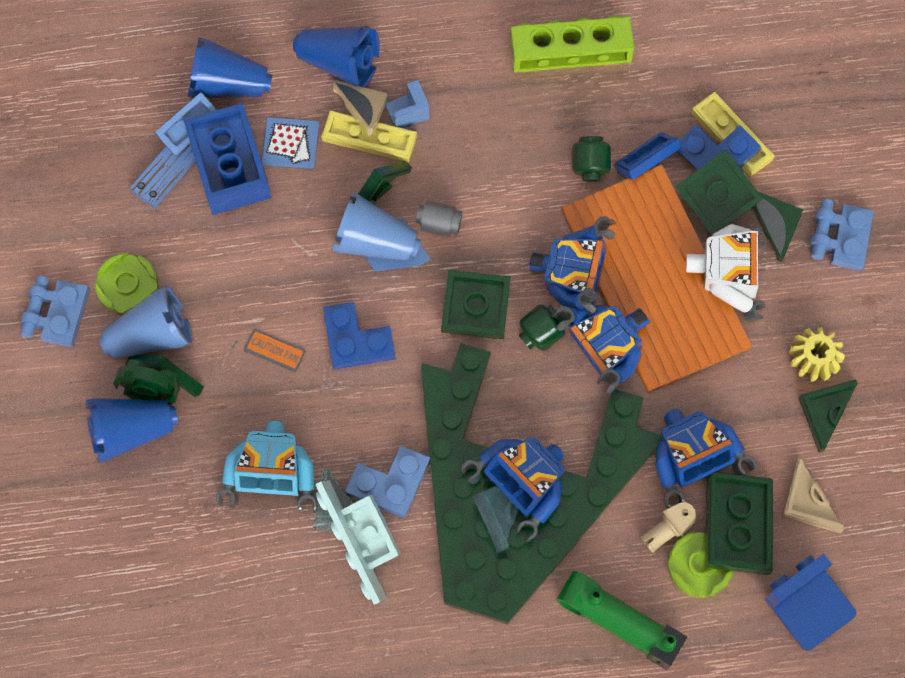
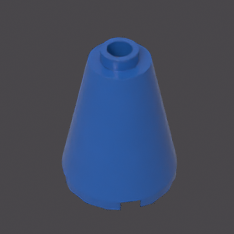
[293,26,380,87]
[187,38,272,98]
[85,398,178,463]

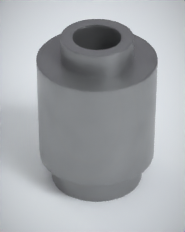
[416,201,463,237]

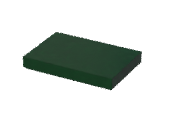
[705,472,773,575]

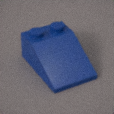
[184,103,272,215]

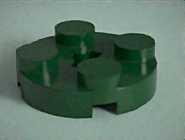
[113,359,180,405]

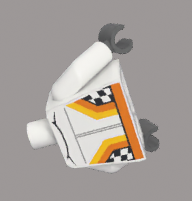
[686,224,765,322]

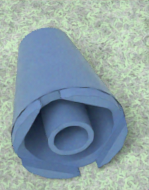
[331,192,421,261]
[100,286,193,359]

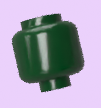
[571,136,611,182]
[519,304,565,351]

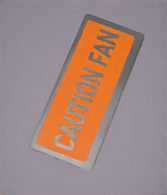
[244,329,306,372]

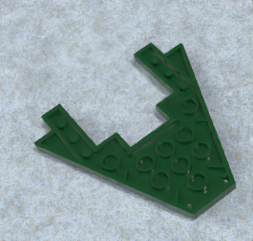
[421,343,662,625]

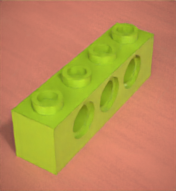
[510,15,634,73]

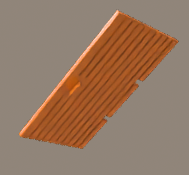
[561,164,752,393]

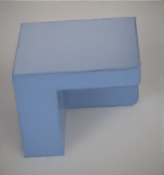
[386,80,430,128]

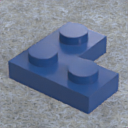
[678,125,762,170]
[323,302,396,370]

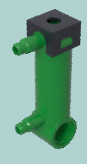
[556,571,687,670]

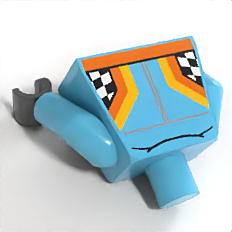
[216,421,317,513]

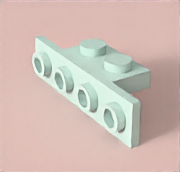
[315,480,401,605]

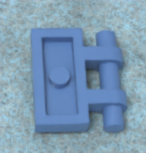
[810,199,874,271]
[20,276,90,348]

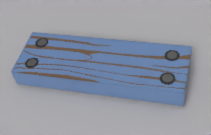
[129,143,196,209]

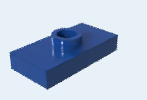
[614,132,681,180]

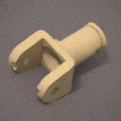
[640,502,696,553]

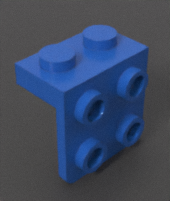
[764,554,856,651]

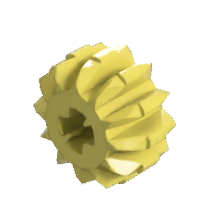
[789,327,845,382]

